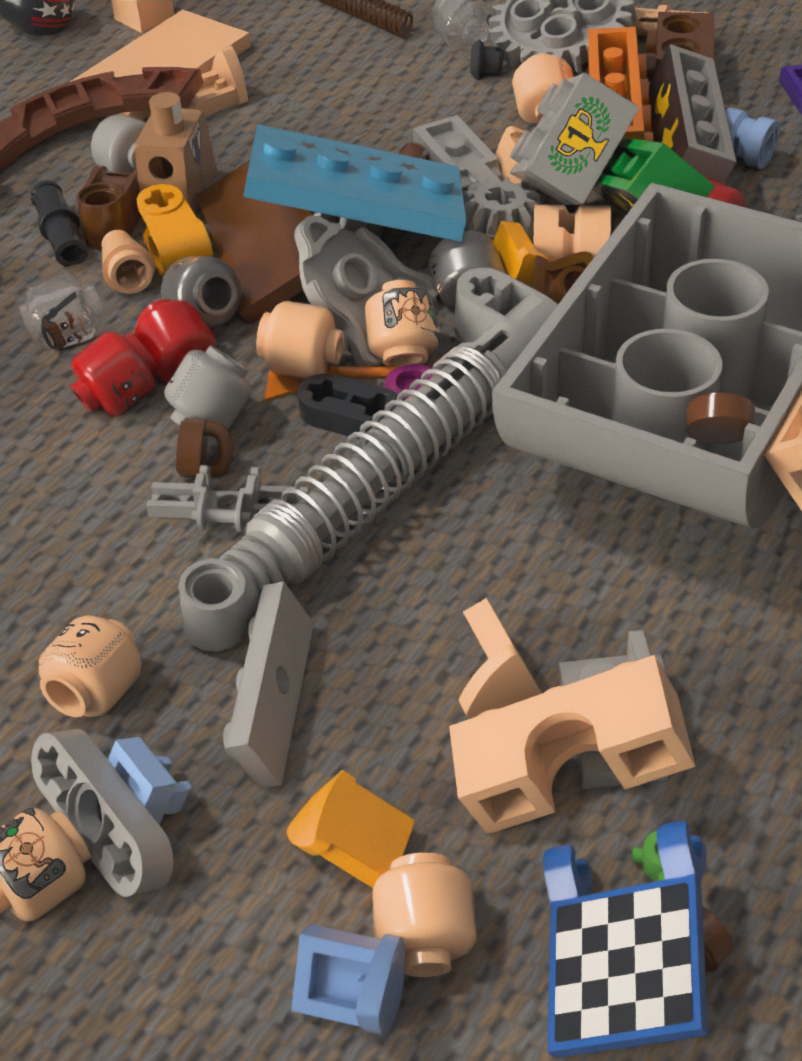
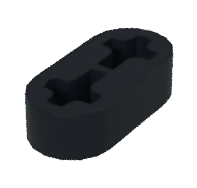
[297,373,398,440]

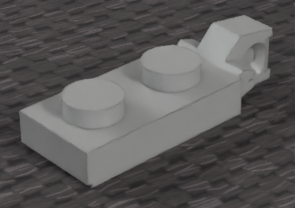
[413,115,502,192]

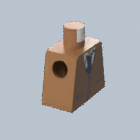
[135,92,217,214]

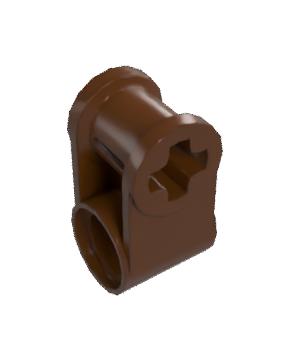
[76,165,141,250]

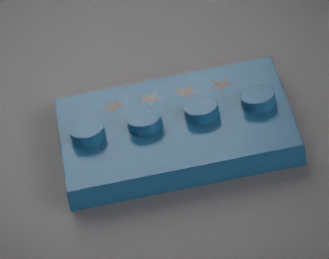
[243,124,467,242]

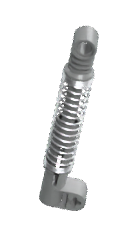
[178,267,558,652]

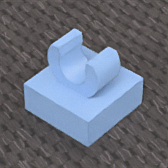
[98,737,192,825]

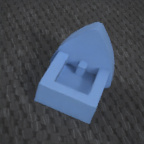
[291,924,405,1036]

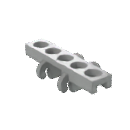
[146,465,309,532]

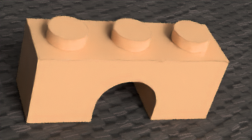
[449,655,696,833]

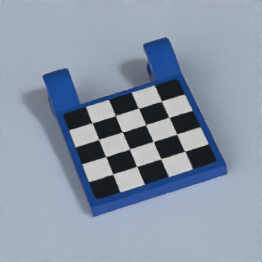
[543,820,708,1057]

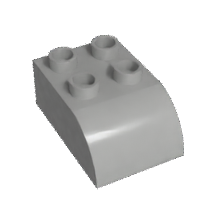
[492,183,802,529]

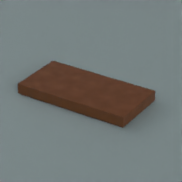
[197,160,315,324]

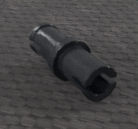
[30,180,88,267]

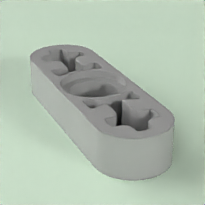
[31,729,173,897]

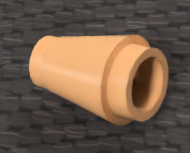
[101,230,155,294]

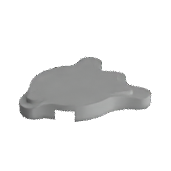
[294,215,438,367]

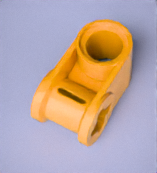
[136,184,213,278]

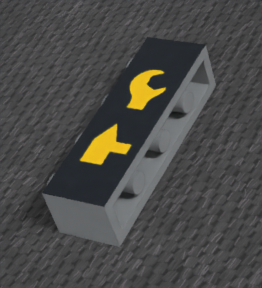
[649,44,736,184]

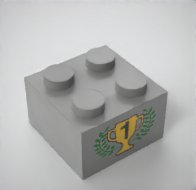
[510,72,640,205]

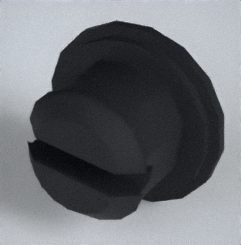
[470,39,504,80]

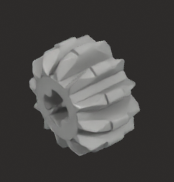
[463,177,542,244]

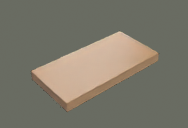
[70,9,251,120]

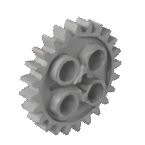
[488,0,636,74]

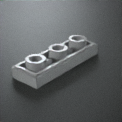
[223,581,314,788]

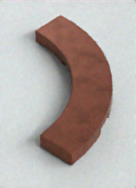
[0,67,204,174]

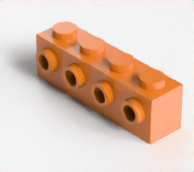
[588,27,653,141]

